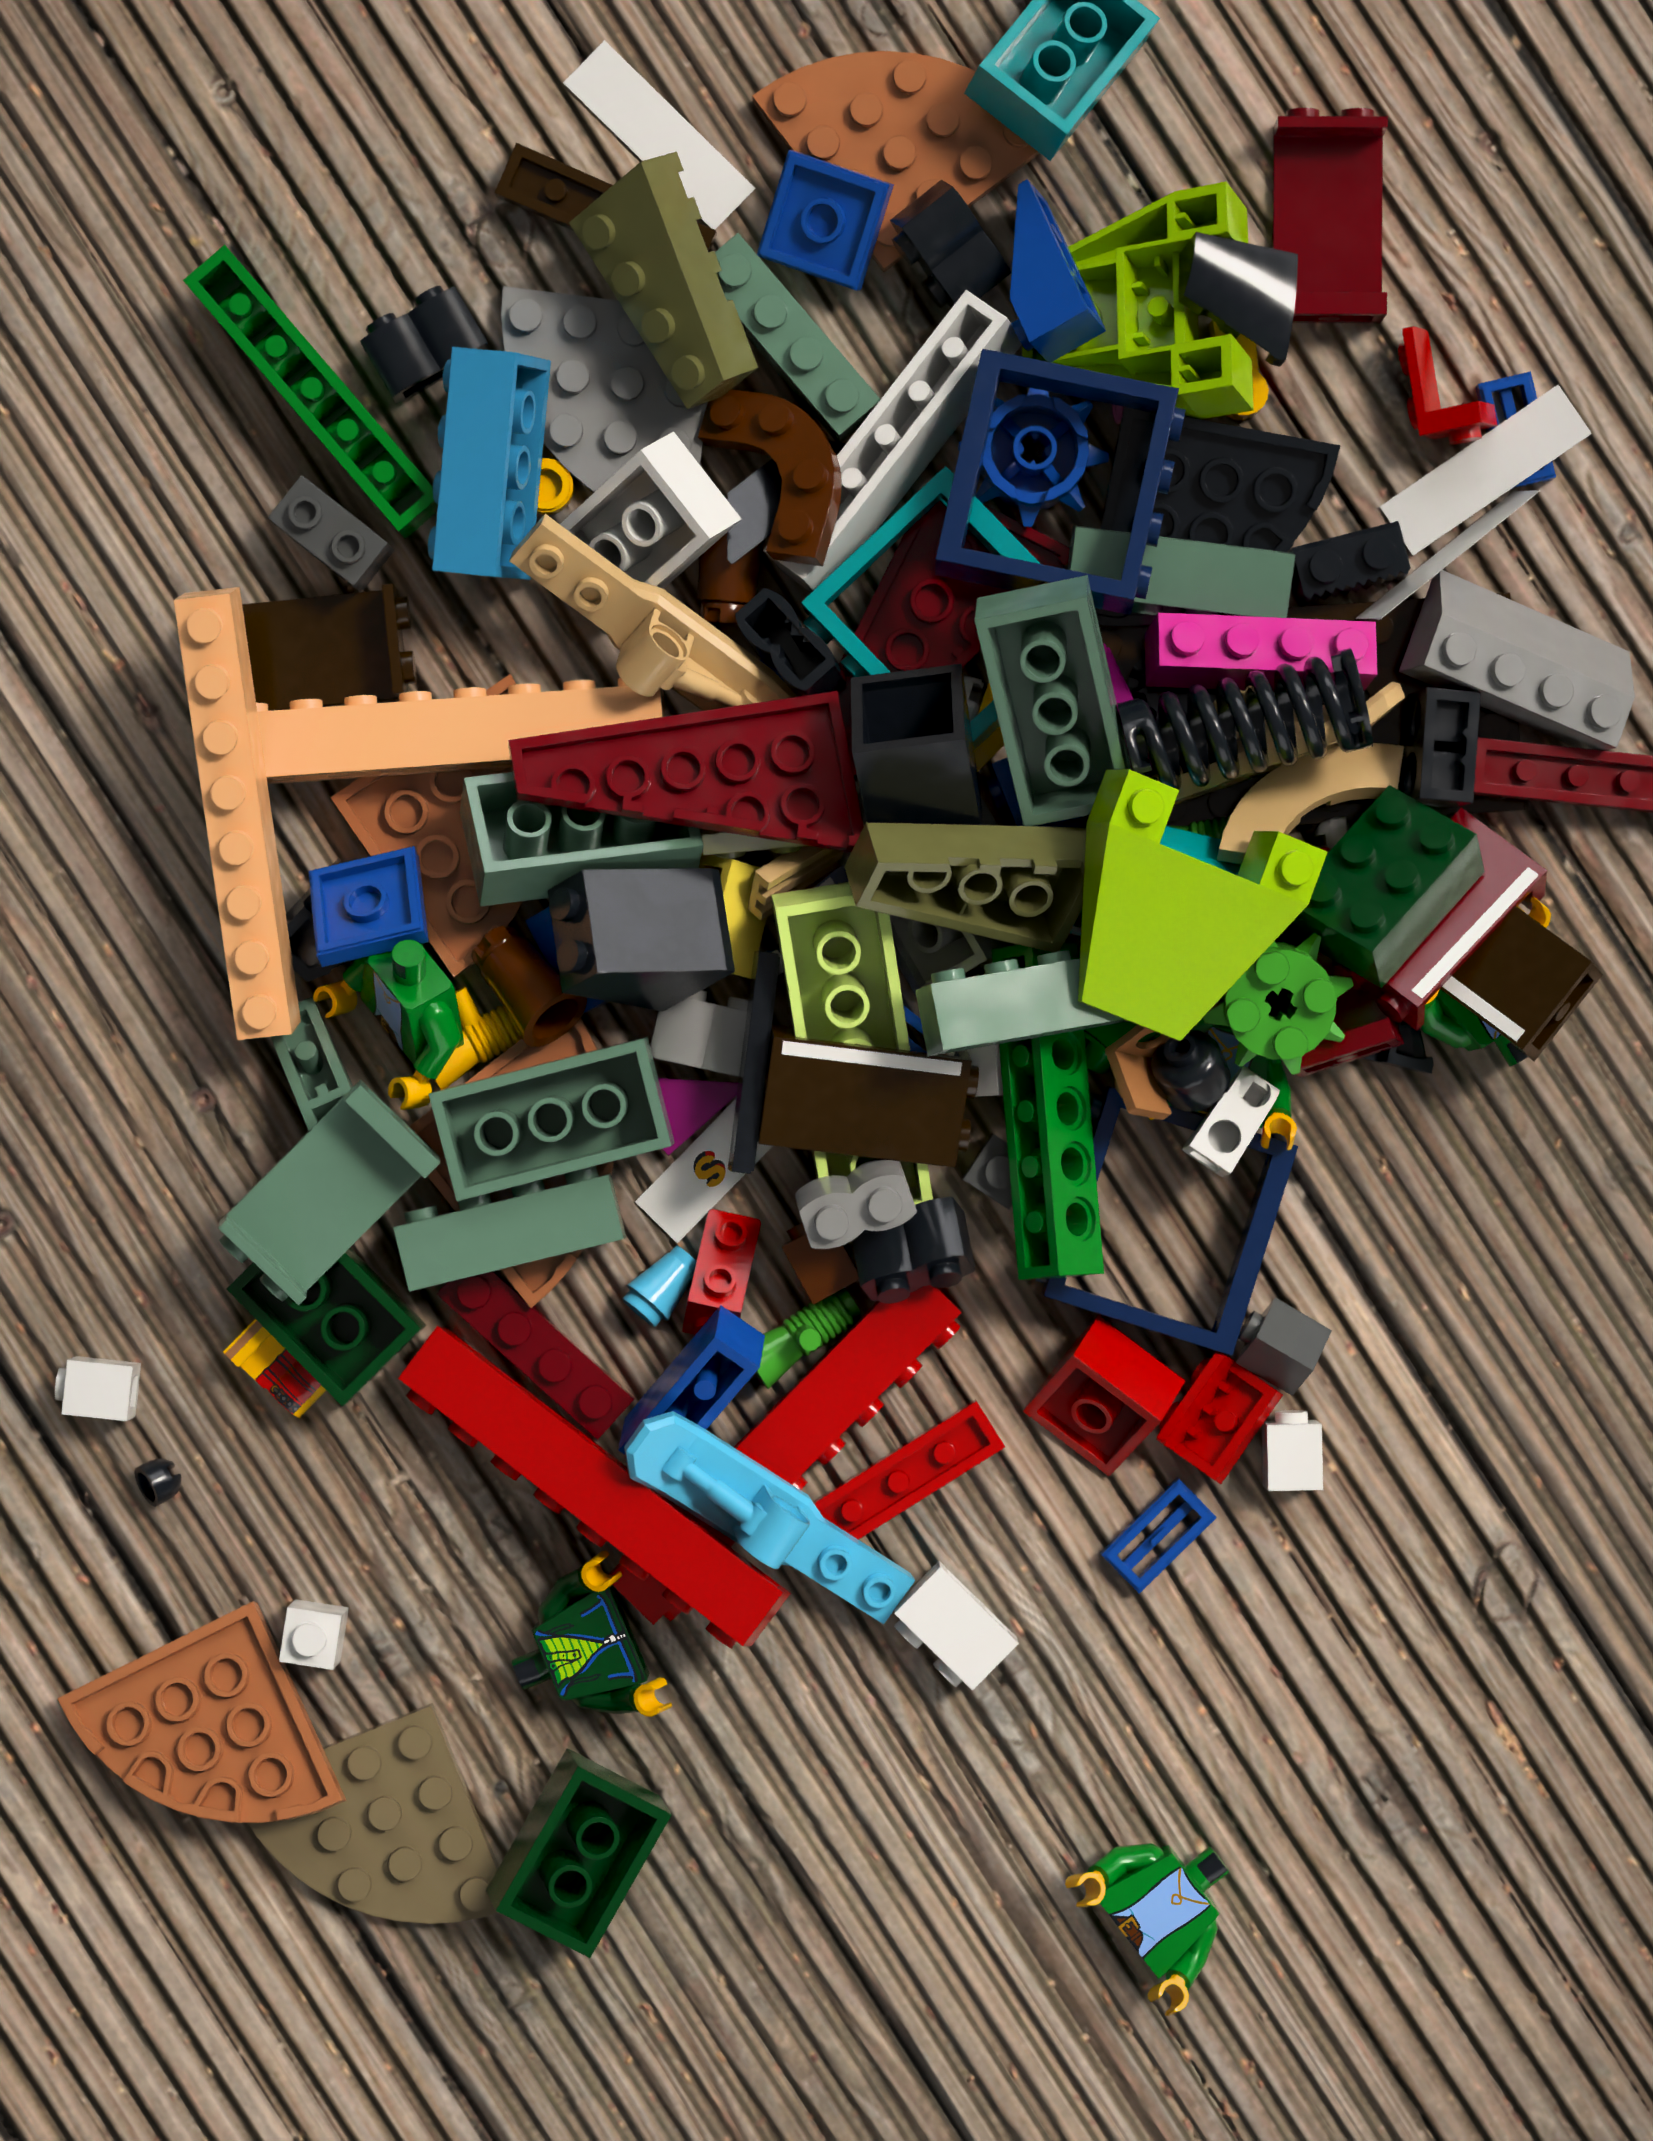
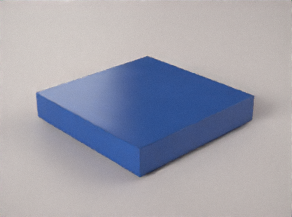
[757,150,894,291]
[308,846,429,967]

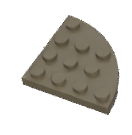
[248,1703,499,1924]

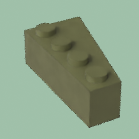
[569,151,758,409]
[845,822,1086,952]

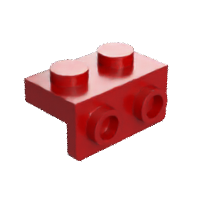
[1156,1351,1283,1484]

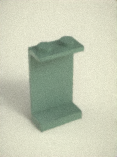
[218,1079,440,1305]

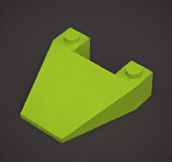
[1022,181,1254,419]
[1078,769,1328,1041]

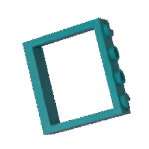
[801,466,1040,750]

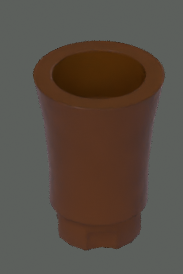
[697,533,766,624]
[471,925,587,1047]

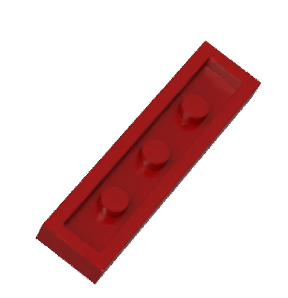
[813,1399,1005,1540]

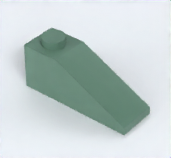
[271,996,353,1131]

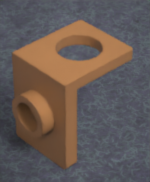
[1104,1025,1172,1120]

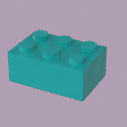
[964,0,1160,161]

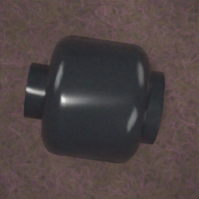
[1151,1030,1231,1112]

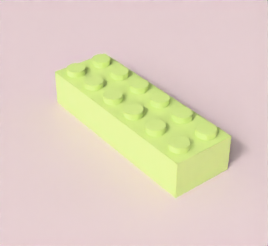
[771,882,933,1205]

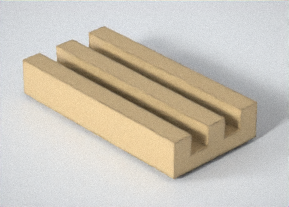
[748,846,843,921]

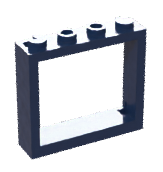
[935,348,1186,615]
[1036,1087,1298,1355]

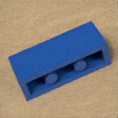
[618,1305,765,1455]

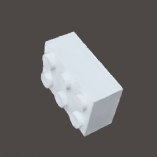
[560,431,742,589]

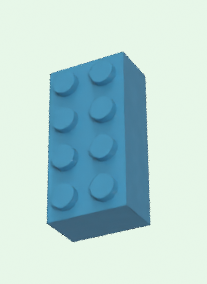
[428,347,551,580]

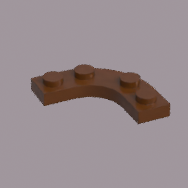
[698,390,842,566]

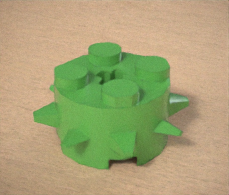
[1203,933,1354,1075]

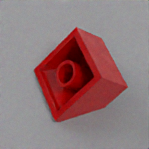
[1023,1315,1185,1476]

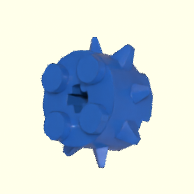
[958,388,1109,528]

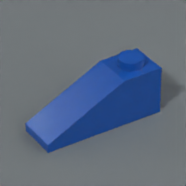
[1010,179,1106,362]

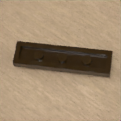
[494,143,717,252]

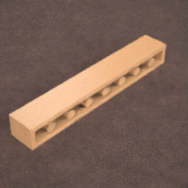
[174,587,301,1040]
[256,678,665,784]

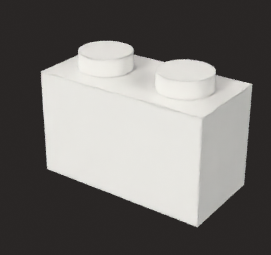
[894,1561,1019,1690]

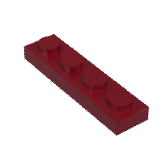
[1474,738,1653,813]
[437,1271,635,1440]

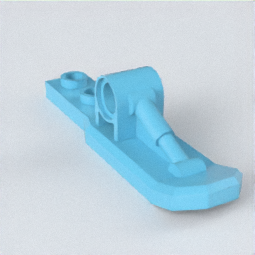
[624,1411,915,1624]

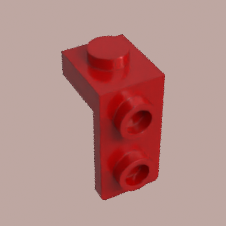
[1398,326,1498,444]
[682,1209,761,1336]

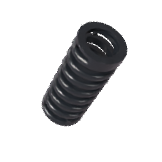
[1117,648,1373,790]

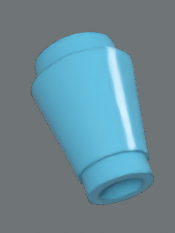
[622,1245,697,1328]

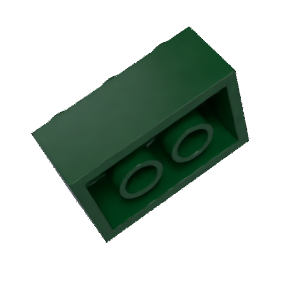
[1291,785,1485,988]
[226,1248,427,1407]
[486,1748,672,1958]

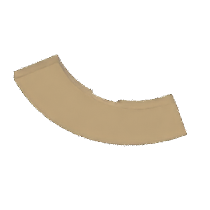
[1217,743,1404,864]

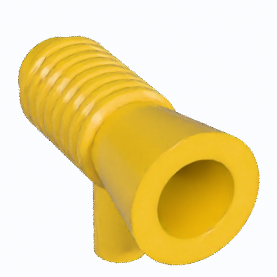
[434,987,522,1090]

